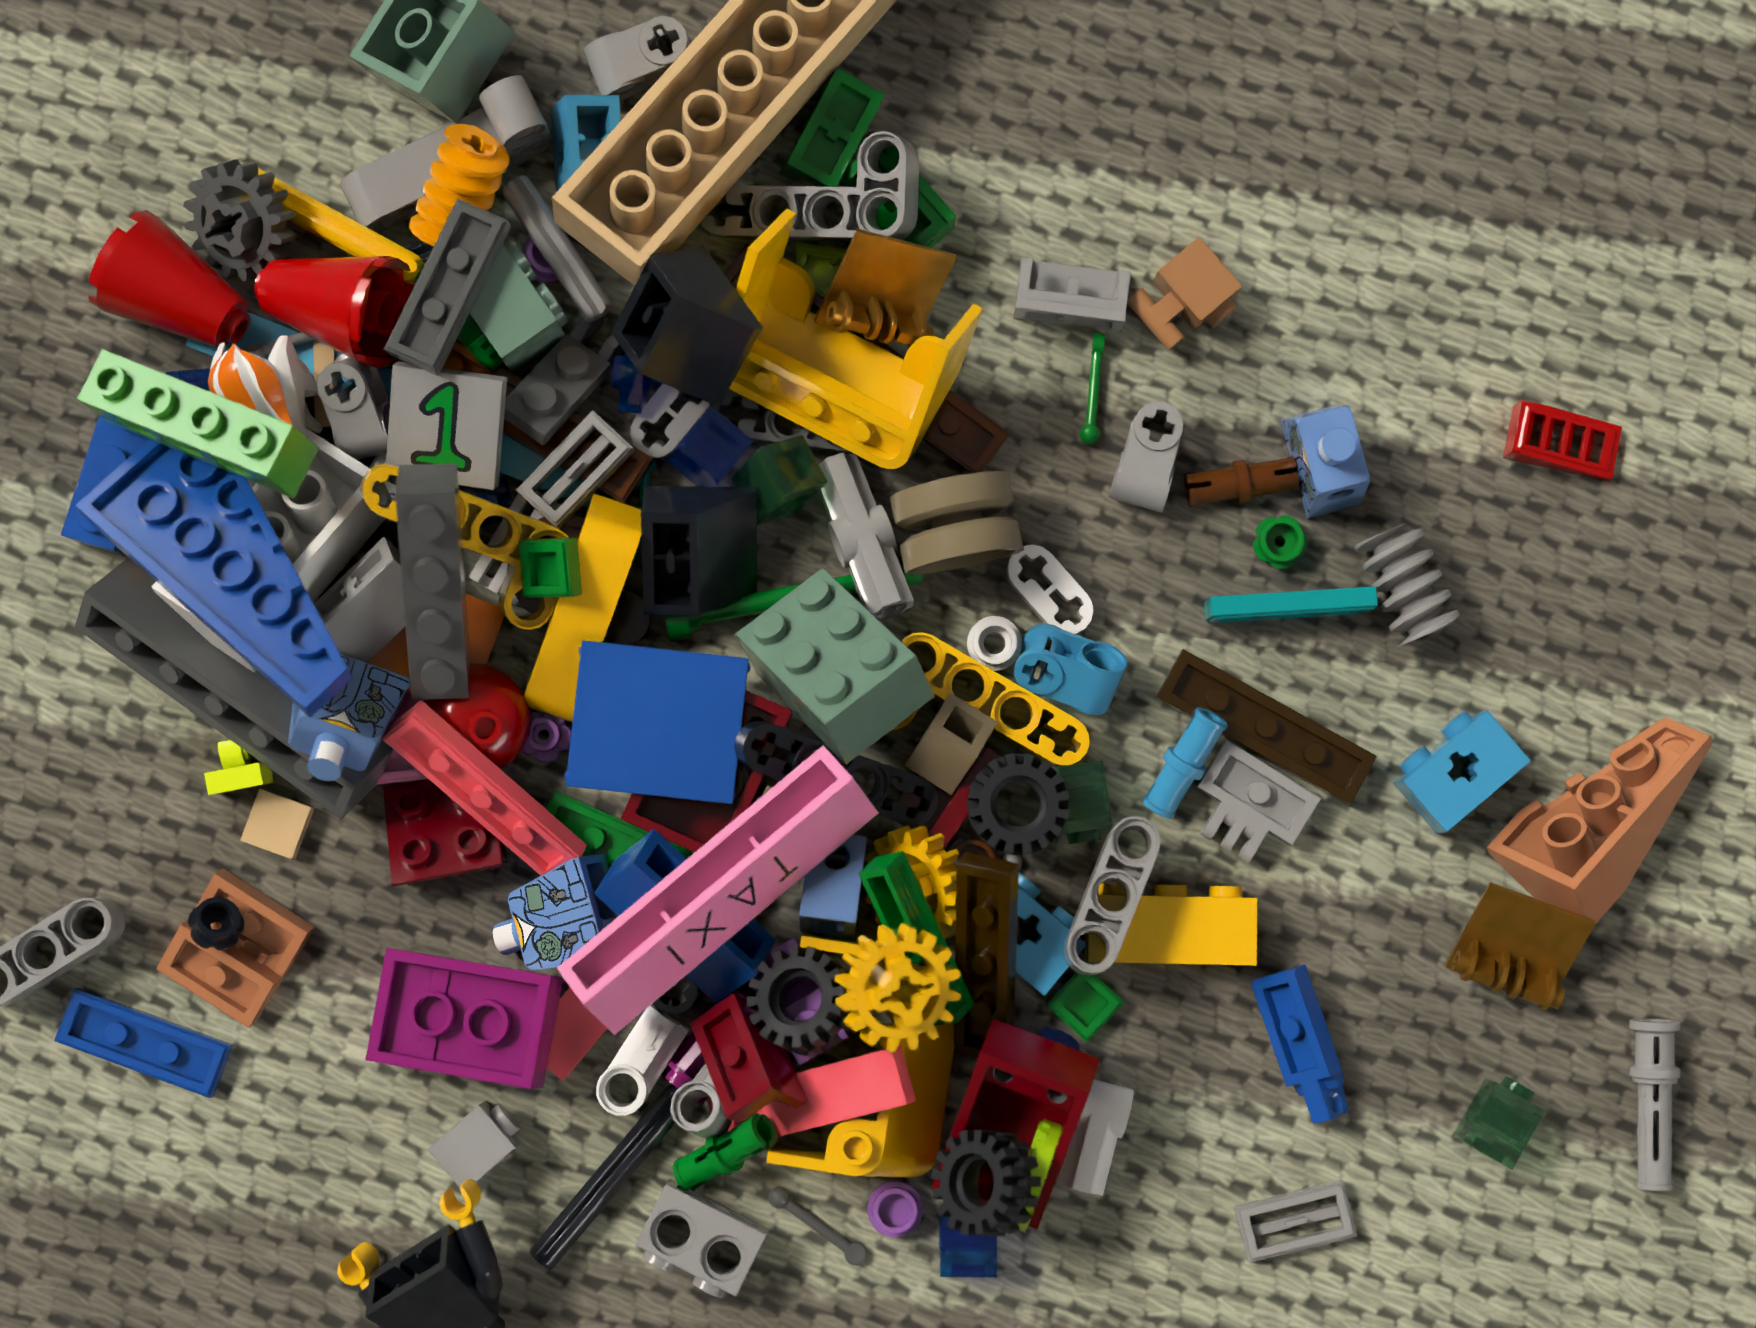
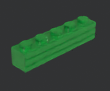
[858,851,974,1026]

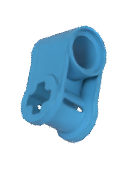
[1014,623,1127,715]

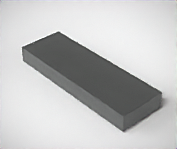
[384,198,511,376]

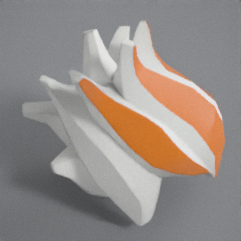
[208,336,323,439]

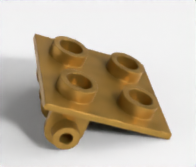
[814,229,957,348]
[1445,882,1596,1011]

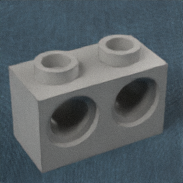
[635,1178,769,1298]

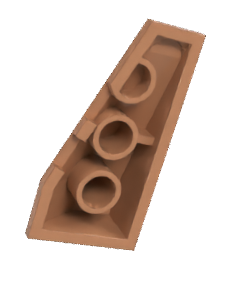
[1487,717,1713,925]

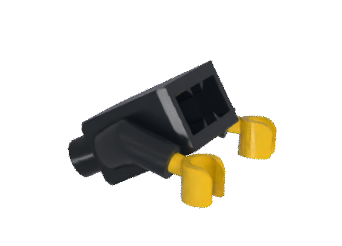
[338,1179,505,1328]

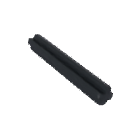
[530,1084,678,1270]

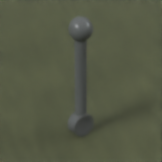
[768,1187,867,1265]

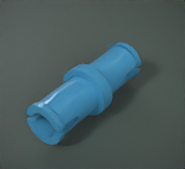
[1142,707,1228,819]

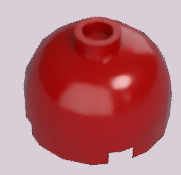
[422,663,531,769]

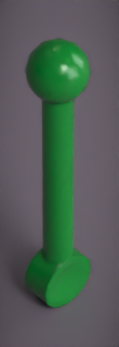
[1079,332,1105,445]

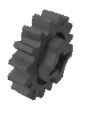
[183,159,297,282]

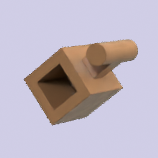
[1127,236,1242,351]

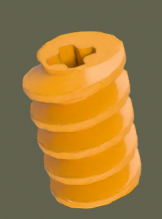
[409,124,510,247]

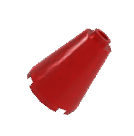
[88,210,251,348]
[254,256,415,368]

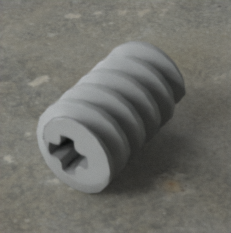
[1353,523,1461,647]

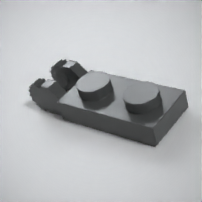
[504,316,624,445]

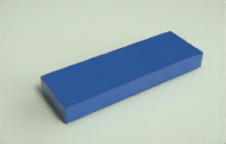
[54,988,234,1098]

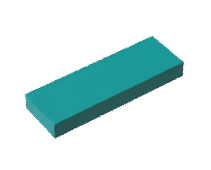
[1204,586,1378,624]

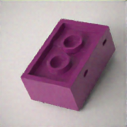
[365,948,563,1089]

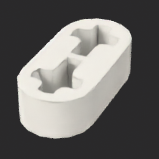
[1006,545,1094,635]

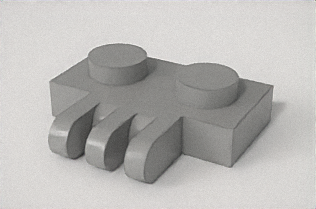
[1195,740,1321,864]

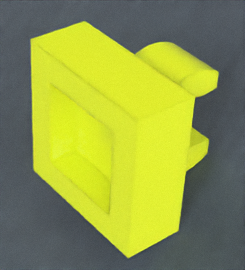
[204,740,274,795]

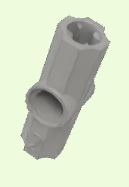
[812,452,914,621]

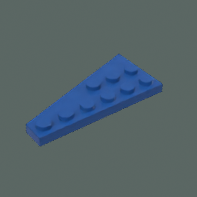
[75,439,353,718]

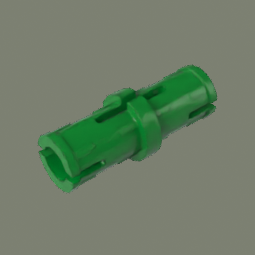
[673,1113,777,1191]

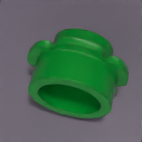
[1253,515,1307,569]

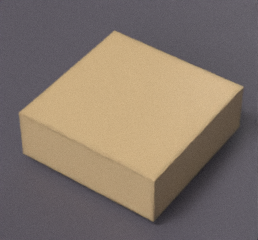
[240,789,315,859]

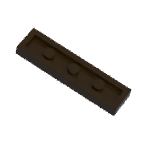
[1155,649,1377,805]
[954,851,1019,1058]

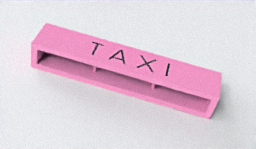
[557,746,879,1035]

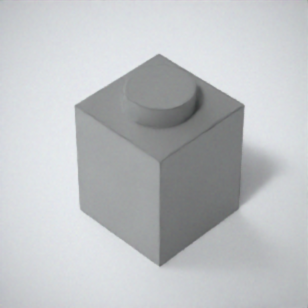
[428,1101,522,1188]

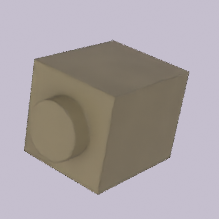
[904,693,997,795]

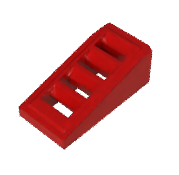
[1503,400,1622,481]

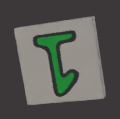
[386,361,507,490]

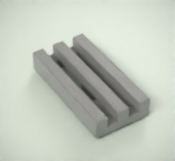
[516,410,634,529]
[1233,1180,1357,1263]

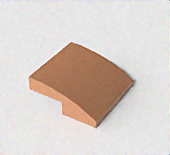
[156,868,315,1028]

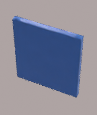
[564,640,751,804]

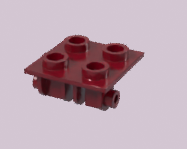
[383,779,507,887]

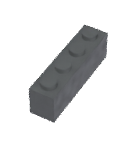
[395,464,470,700]

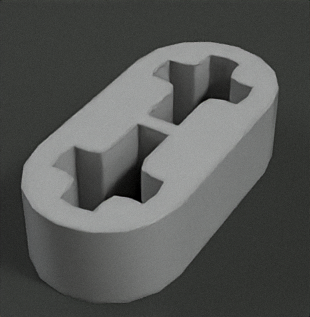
[630,383,711,458]

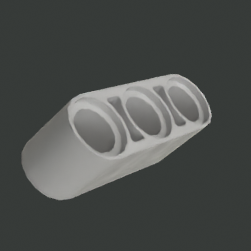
[1063,816,1161,976]
[0,898,126,1007]

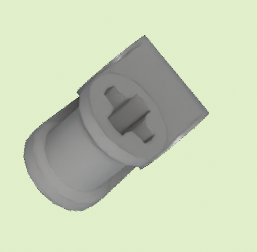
[583,16,691,101]
[316,354,390,460]
[1109,401,1183,513]

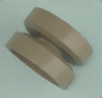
[890,471,1024,575]

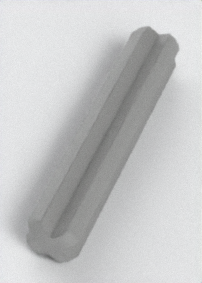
[502,175,611,323]

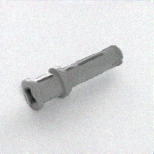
[1629,1019,1681,1191]

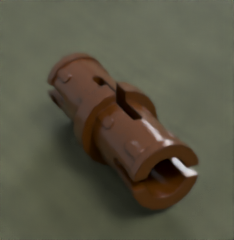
[1184,456,1299,508]

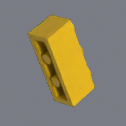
[1084,884,1257,965]

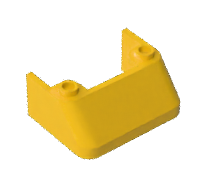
[729,208,983,469]
[766,934,955,1178]

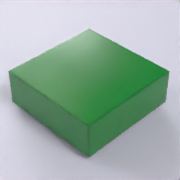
[518,537,582,598]
[1045,971,1124,1043]

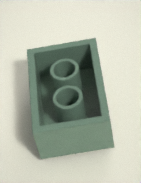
[735,568,935,764]

